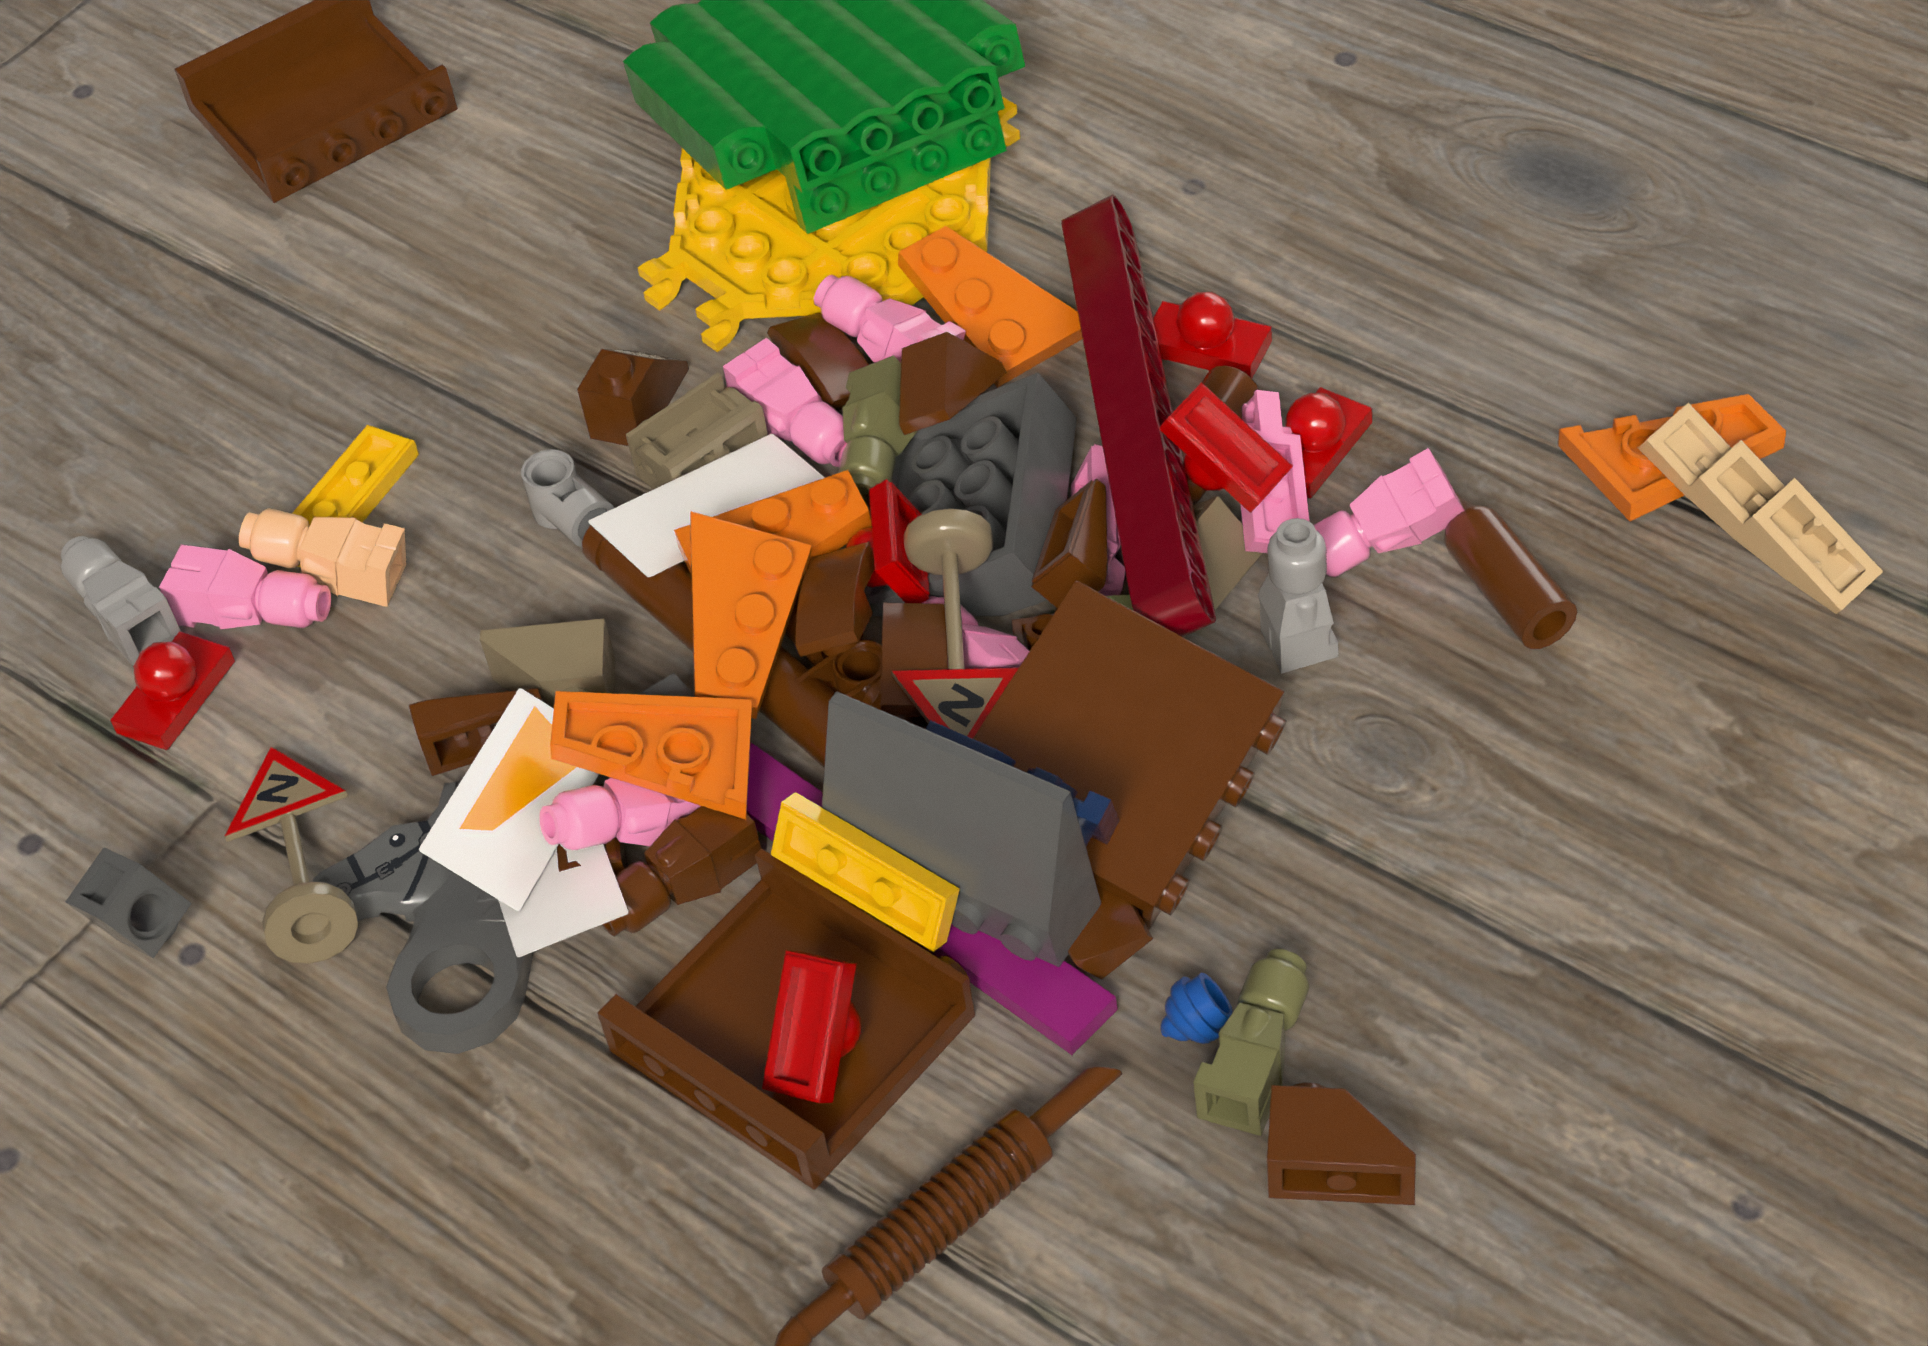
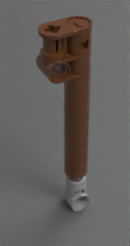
[521,449,928,768]

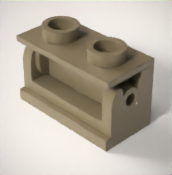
[626,372,768,490]

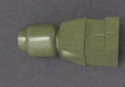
[837,355,917,507]
[1193,949,1309,1136]

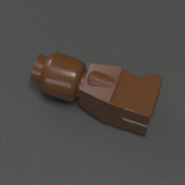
[602,806,761,937]

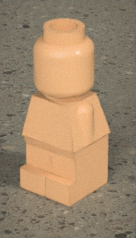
[239,508,406,607]

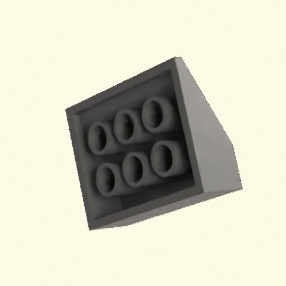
[864,372,1077,616]
[822,691,1101,967]

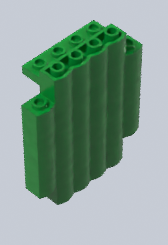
[623,0,1025,234]

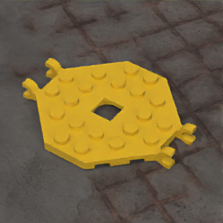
[637,96,1020,352]

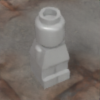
[1257,518,1338,674]
[61,536,181,666]

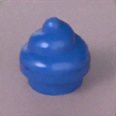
[1160,973,1233,1044]

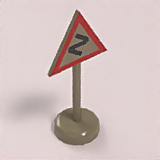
[891,509,1018,739]
[224,747,358,964]

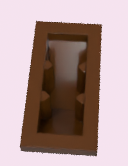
[899,332,1007,435]

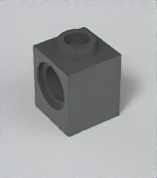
[65,847,192,958]

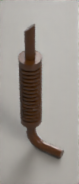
[774,1067,1122,1346]

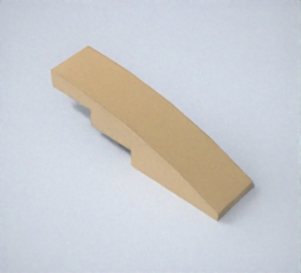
[1638,402,1883,614]

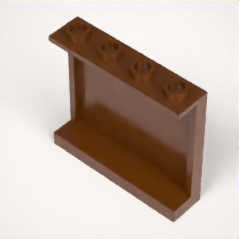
[174,0,458,203]
[973,580,1287,930]
[597,848,975,1190]

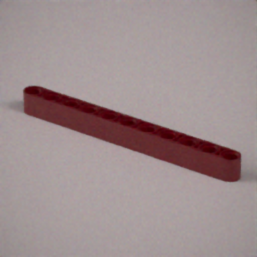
[1061,194,1216,637]

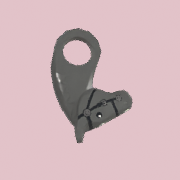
[312,782,533,1054]

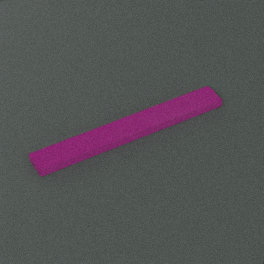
[746,742,1118,1055]

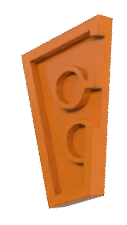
[898,226,1083,388]
[1558,394,1786,522]
[674,470,872,574]
[690,511,812,719]
[550,691,752,820]

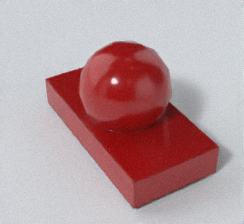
[1153,291,1272,379]
[1158,382,1293,513]
[1285,387,1372,499]
[846,479,930,603]
[110,631,235,750]
[762,950,861,1103]

